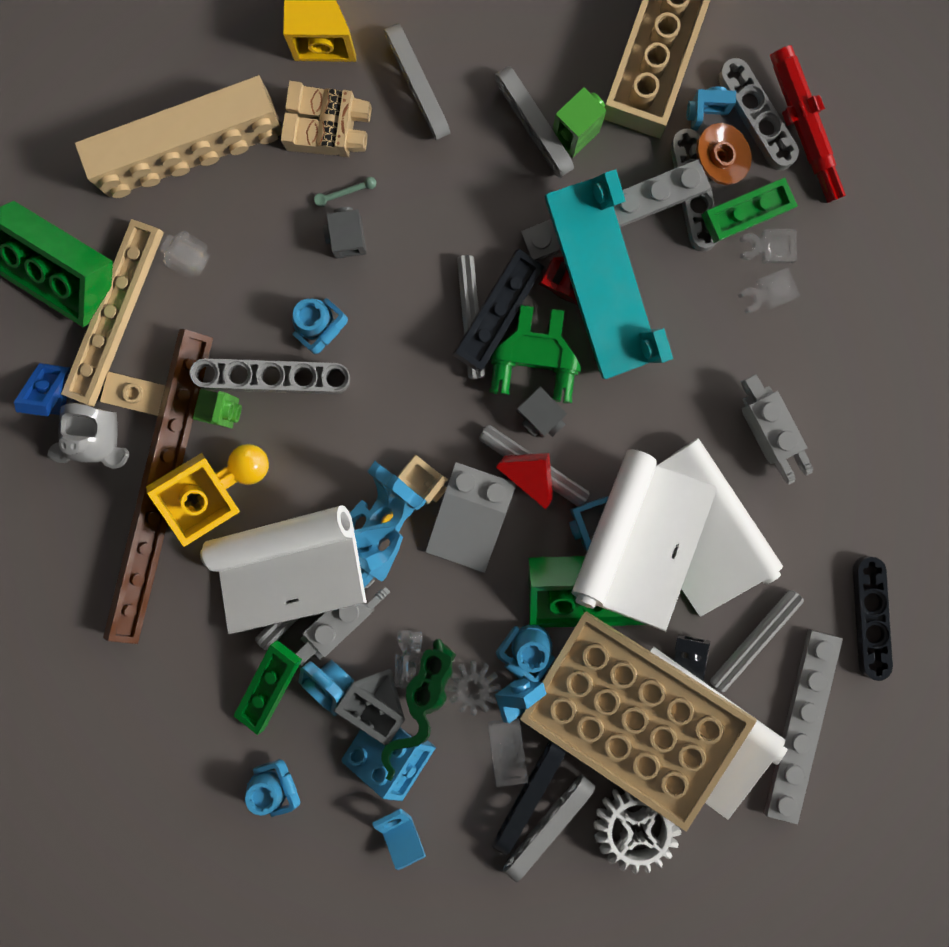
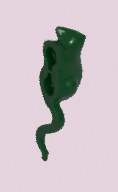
[381,639,456,781]

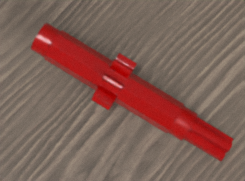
[770,45,846,203]

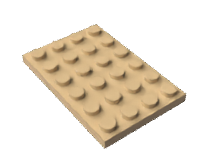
[520,611,757,832]

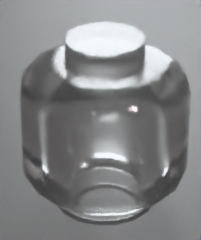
[160,231,211,278]

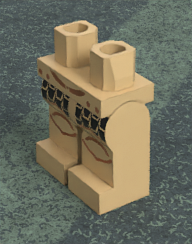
[281,81,372,158]

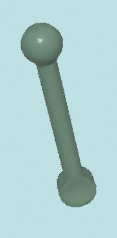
[314,177,377,207]

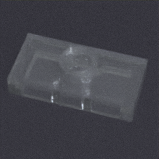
[488,718,528,787]

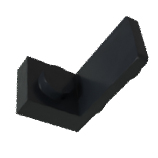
[674,634,711,681]

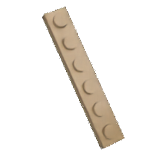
[61,219,164,407]

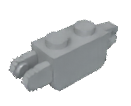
[741,374,813,485]
[296,577,390,666]

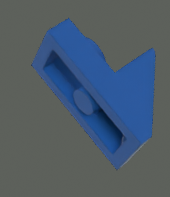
[14,363,70,416]

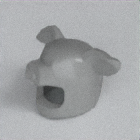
[47,403,129,469]

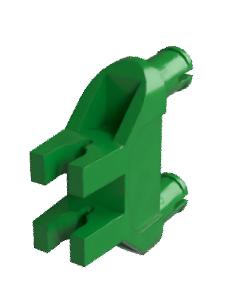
[489,305,581,403]

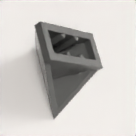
[334,668,405,746]

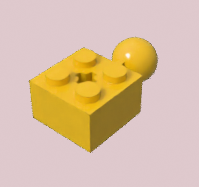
[146,444,269,547]

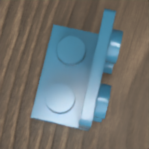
[342,727,436,801]

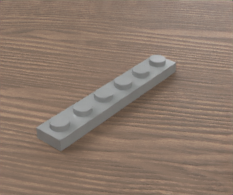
[521,159,711,261]
[764,629,843,824]

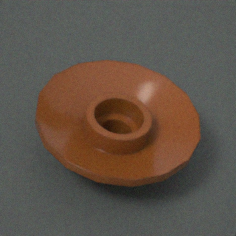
[696,123,752,185]

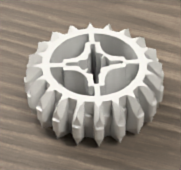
[594,789,681,874]

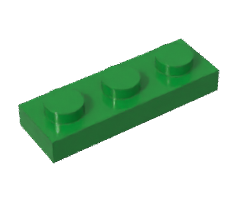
[701,177,798,243]
[234,640,302,735]

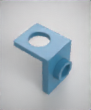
[569,496,608,550]
[372,809,426,870]

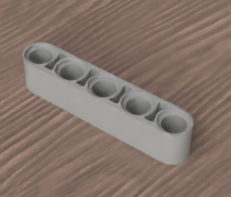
[190,358,350,394]

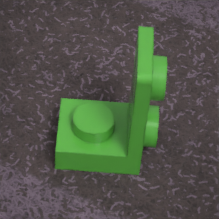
[193,389,242,429]

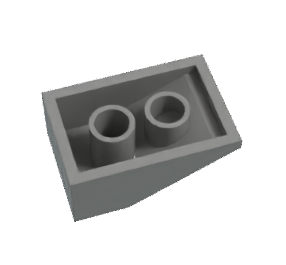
[426,462,516,573]

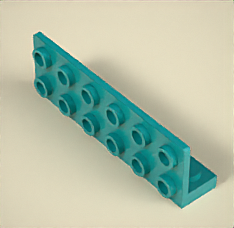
[544,169,673,379]

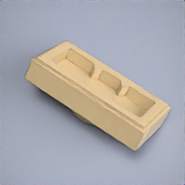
[100,371,165,416]

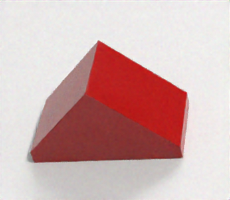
[496,453,553,509]

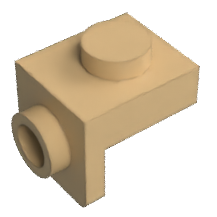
[397,454,448,504]

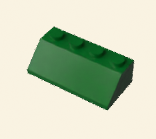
[0,201,113,327]
[528,556,646,628]

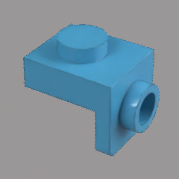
[686,86,736,131]
[495,678,547,723]

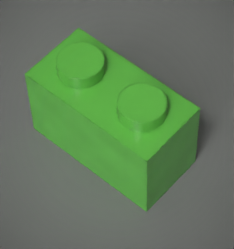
[553,87,607,158]

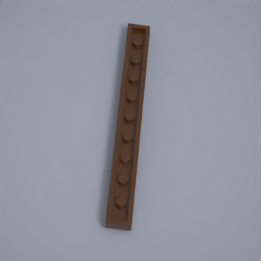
[103,329,213,644]

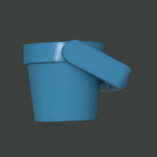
[292,298,348,354]
[496,625,555,682]
[298,659,355,716]
[245,759,300,817]

